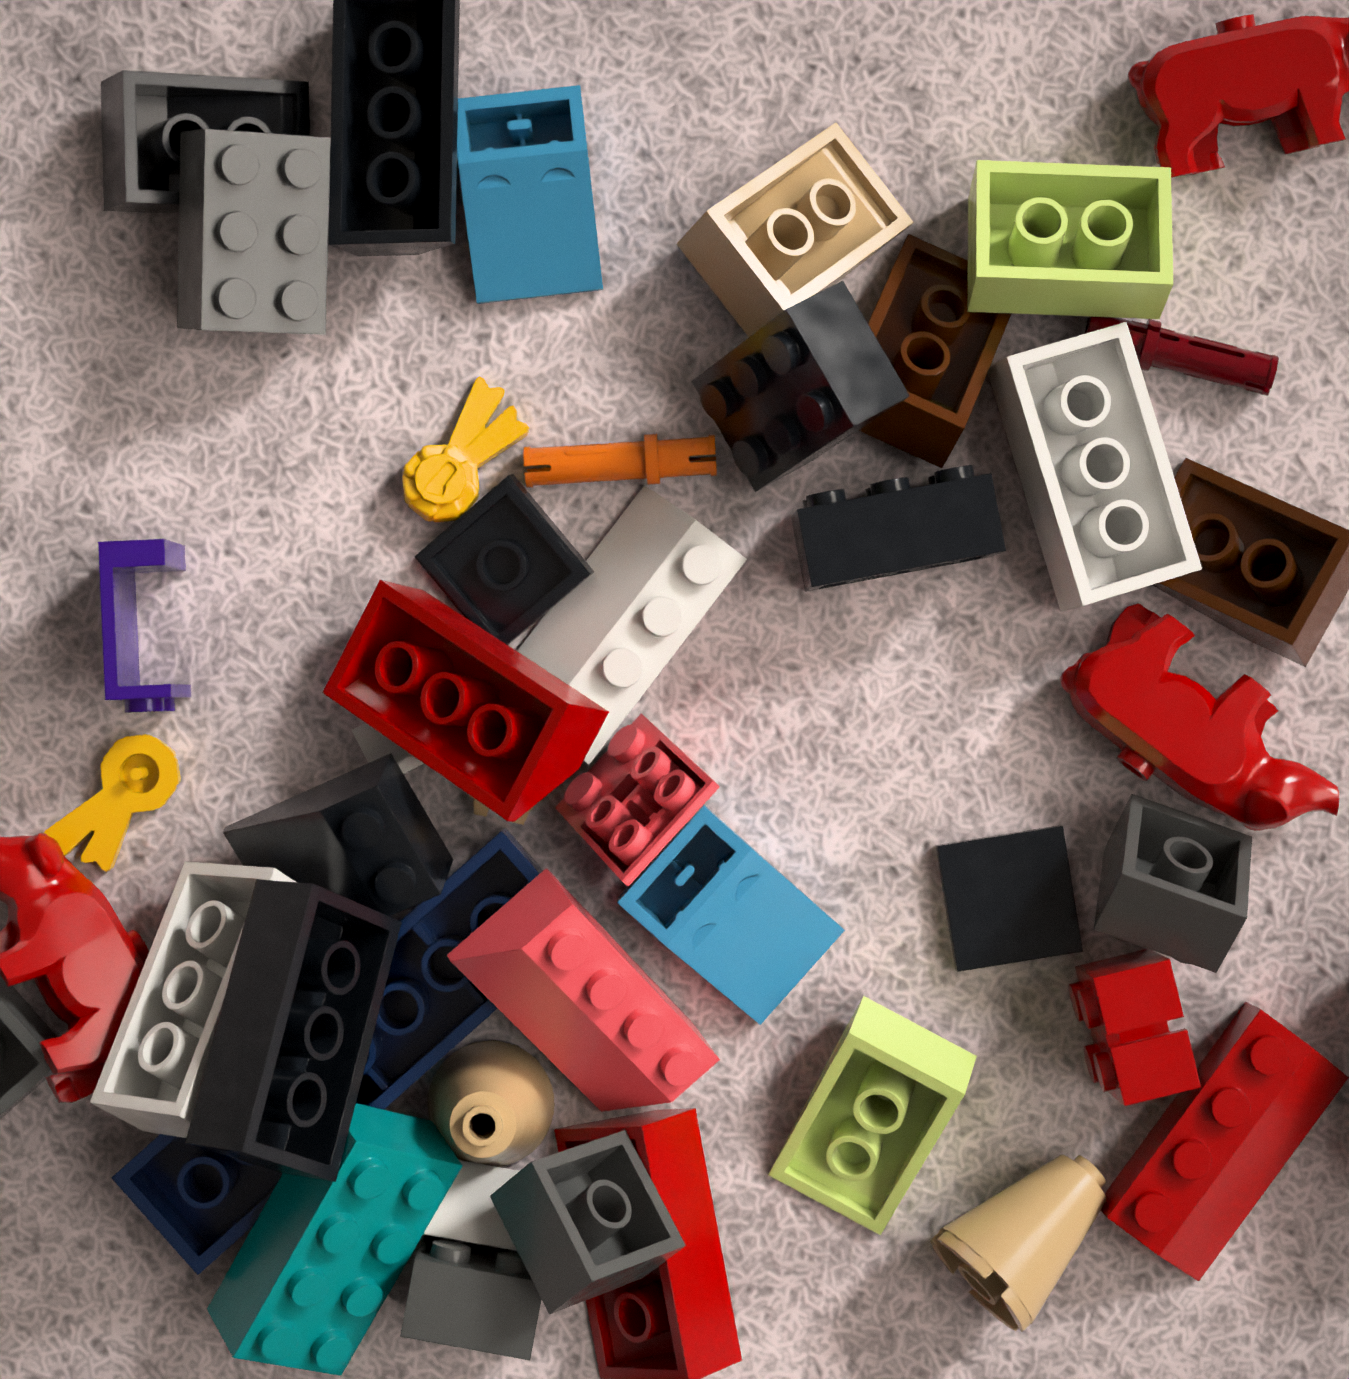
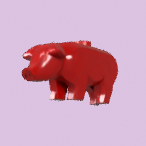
[1128,14,1349,178]
[1060,603,1339,831]
[0,833,149,1103]

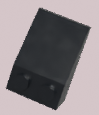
[100,70,310,213]
[223,753,454,916]

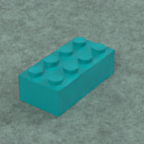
[207,1103,463,1376]

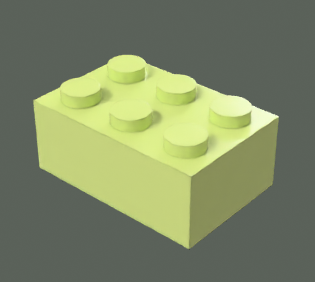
[968,160,1173,319]

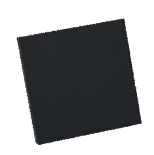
[414,474,594,645]
[935,825,1083,972]

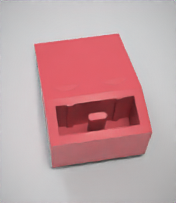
[555,714,720,886]

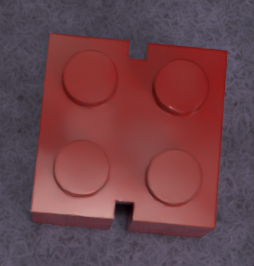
[1068,949,1201,1106]

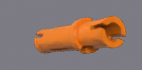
[523,434,717,488]

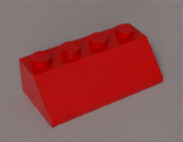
[322,580,609,822]
[1101,1002,1349,1281]
[554,1108,742,1379]

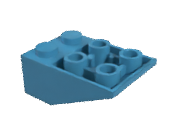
[457,85,603,304]
[617,805,845,1025]

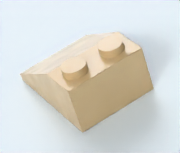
[677,123,914,337]

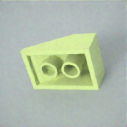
[768,996,977,1235]

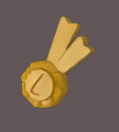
[402,376,529,522]
[44,734,181,872]

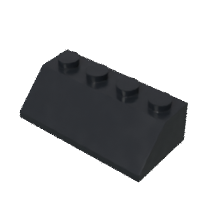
[329,0,460,257]

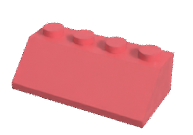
[447,868,720,1112]

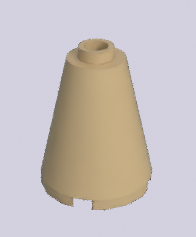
[428,1040,555,1167]
[930,1155,1107,1332]

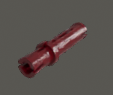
[1084,317,1279,396]

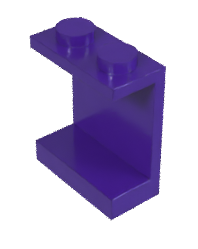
[98,539,191,713]

